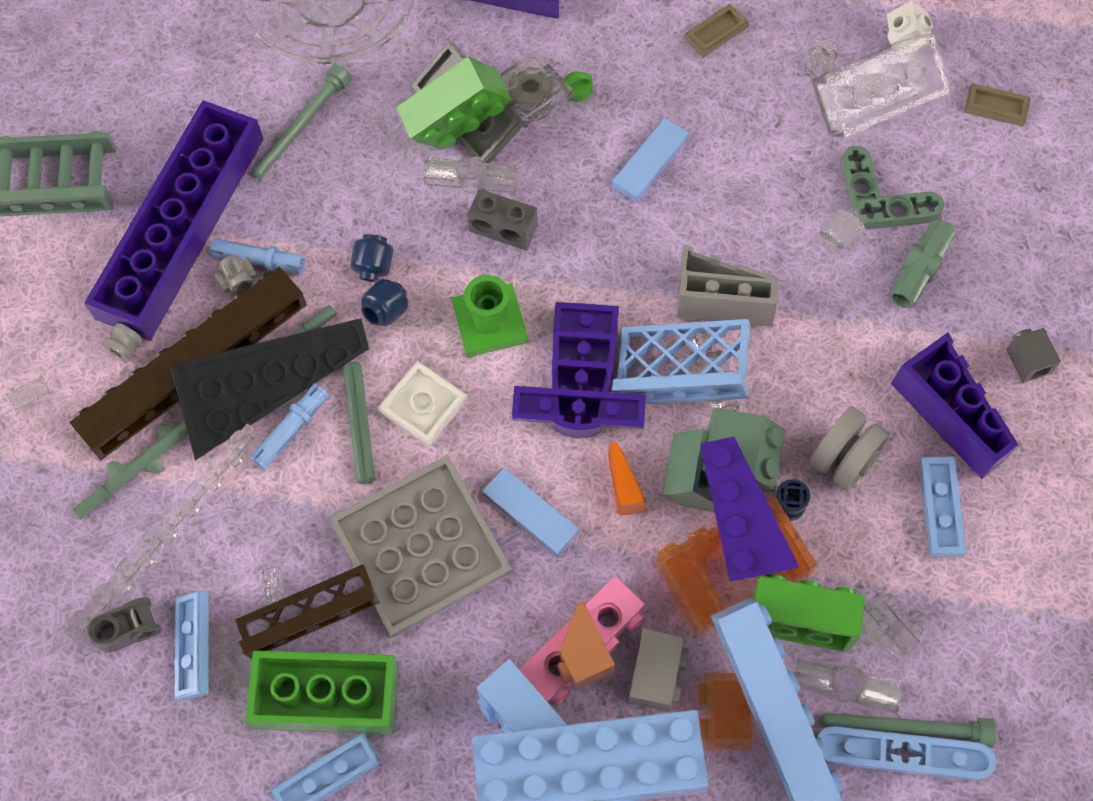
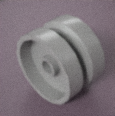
[808,405,891,492]

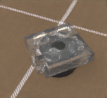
[500,50,573,128]

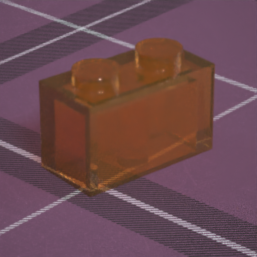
[698,673,752,751]

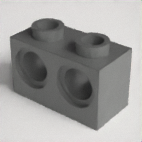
[467,189,538,251]

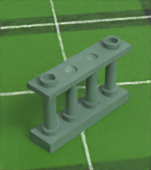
[0,131,116,216]

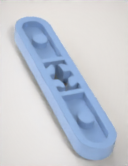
[816,726,997,781]

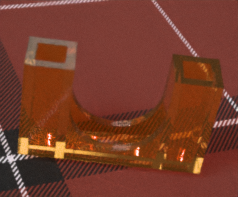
[655,496,817,636]

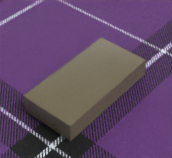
[685,4,749,58]
[964,83,1031,127]

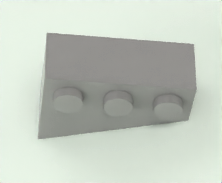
[676,244,778,326]

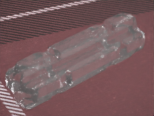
[262,567,288,625]

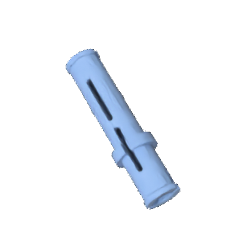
[210,238,306,275]
[250,383,330,471]

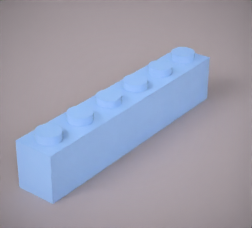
[711,598,843,801]

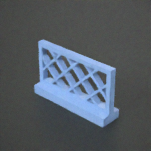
[612,319,750,404]

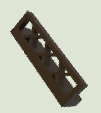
[235,564,380,659]

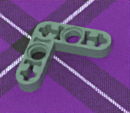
[841,146,944,229]

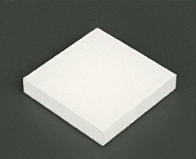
[377,361,468,447]

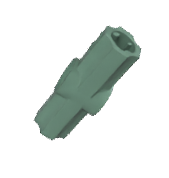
[888,220,957,308]

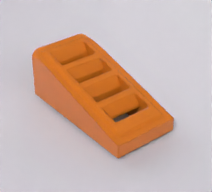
[608,442,646,516]

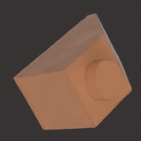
[557,601,615,691]

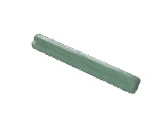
[343,361,375,484]

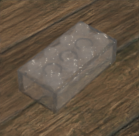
[811,34,950,137]

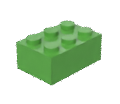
[396,56,513,149]
[751,574,865,653]

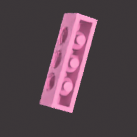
[519,576,645,706]

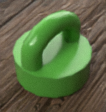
[563,71,593,102]

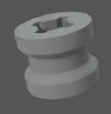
[102,323,144,362]

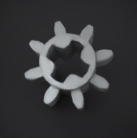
[214,255,256,295]

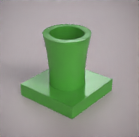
[451,275,528,358]

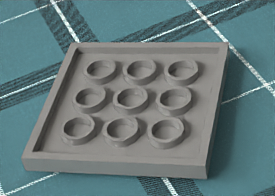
[329,454,512,638]

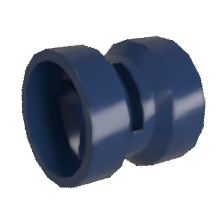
[773,479,811,521]

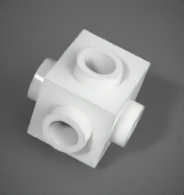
[887,0,933,54]

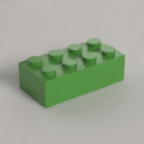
[245,651,399,734]

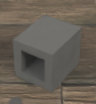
[1006,328,1061,383]

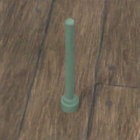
[252,64,352,178]
[820,713,996,748]

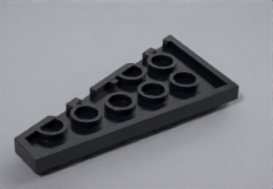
[169,318,369,461]

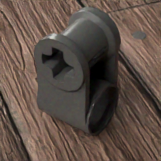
[88,597,161,653]

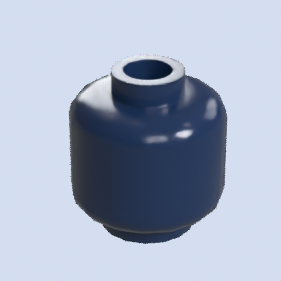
[350,234,393,282]
[361,279,408,326]

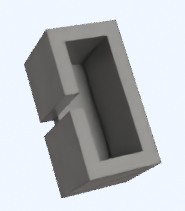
[628,628,689,712]

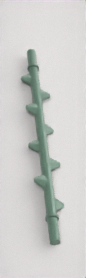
[73,305,337,519]

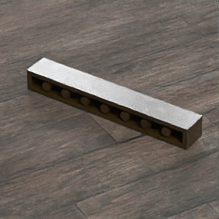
[69,267,307,461]

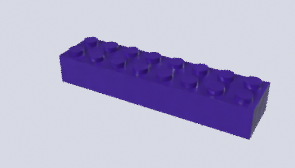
[84,100,264,341]

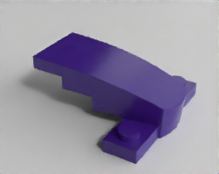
[512,302,646,439]

